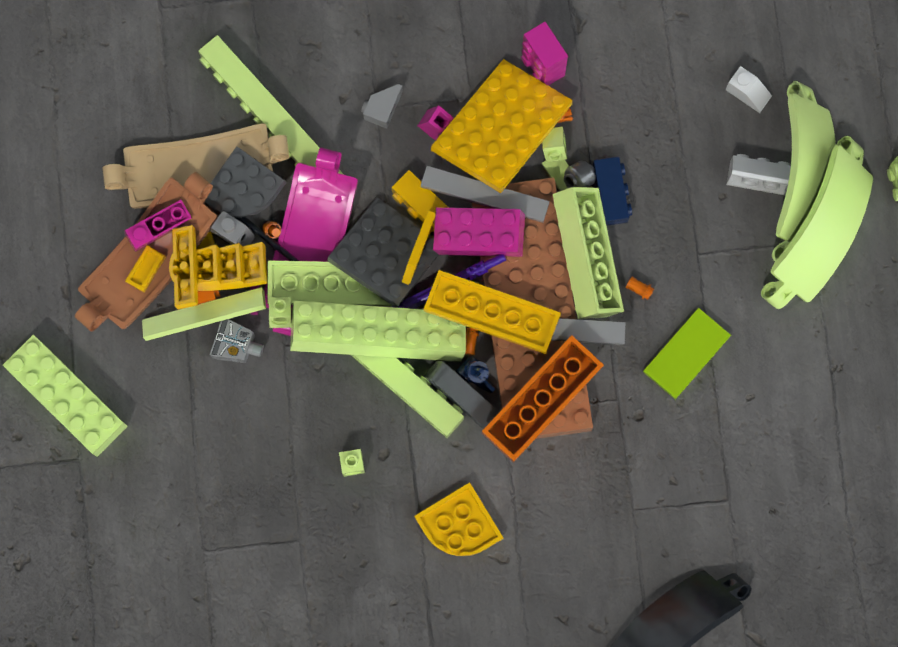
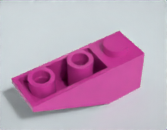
[125,200,192,252]

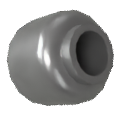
[564,161,596,188]

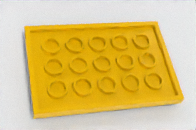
[431,59,573,193]

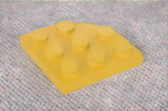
[414,482,504,556]

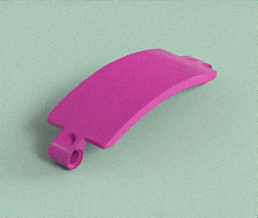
[264,147,358,336]

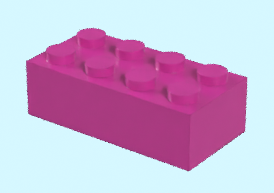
[433,208,525,257]

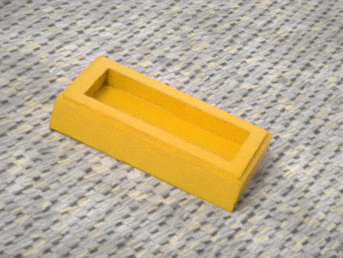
[125,245,166,292]

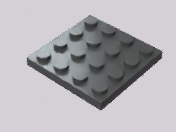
[327,198,439,308]

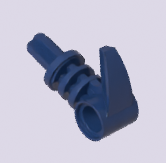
[456,355,496,393]

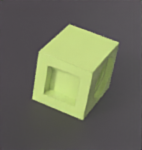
[542,127,567,162]
[269,297,291,328]
[339,449,365,477]

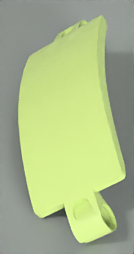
[772,81,836,262]
[761,136,873,309]

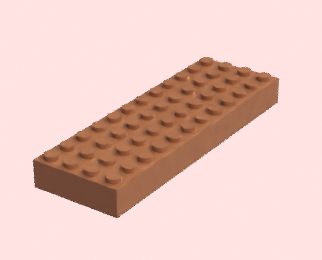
[471,178,593,439]

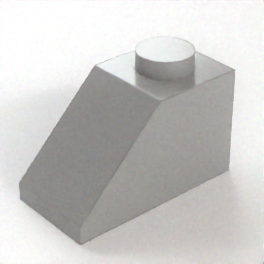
[361,84,403,129]

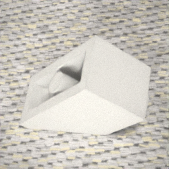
[726,66,772,113]

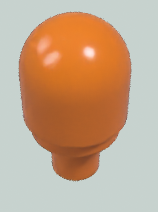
[263,221,281,239]

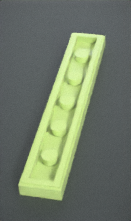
[142,287,266,341]

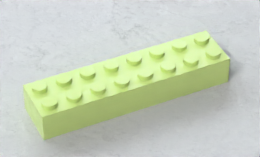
[290,301,466,362]

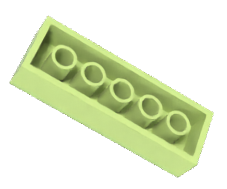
[553,187,624,319]
[3,335,128,457]

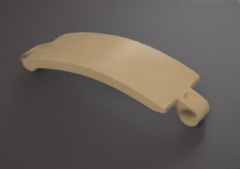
[102,123,289,209]

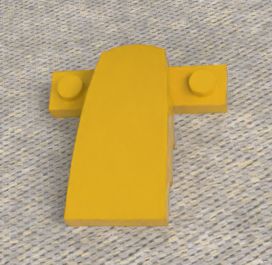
[169,225,267,309]

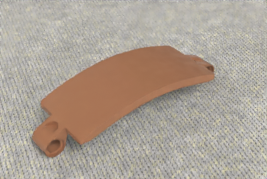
[75,172,218,332]

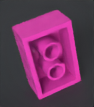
[521,22,568,86]

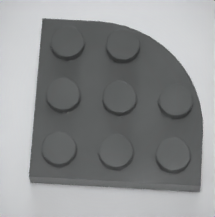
[205,146,287,218]

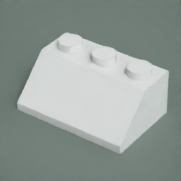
[726,154,791,196]

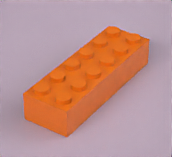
[481,335,604,463]

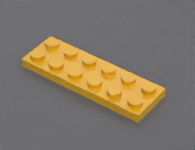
[424,270,561,354]

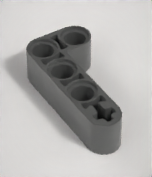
[423,361,499,429]

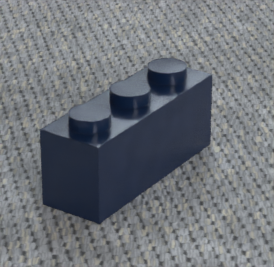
[593,157,632,226]

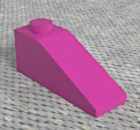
[417,105,454,140]

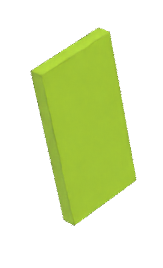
[643,308,731,400]

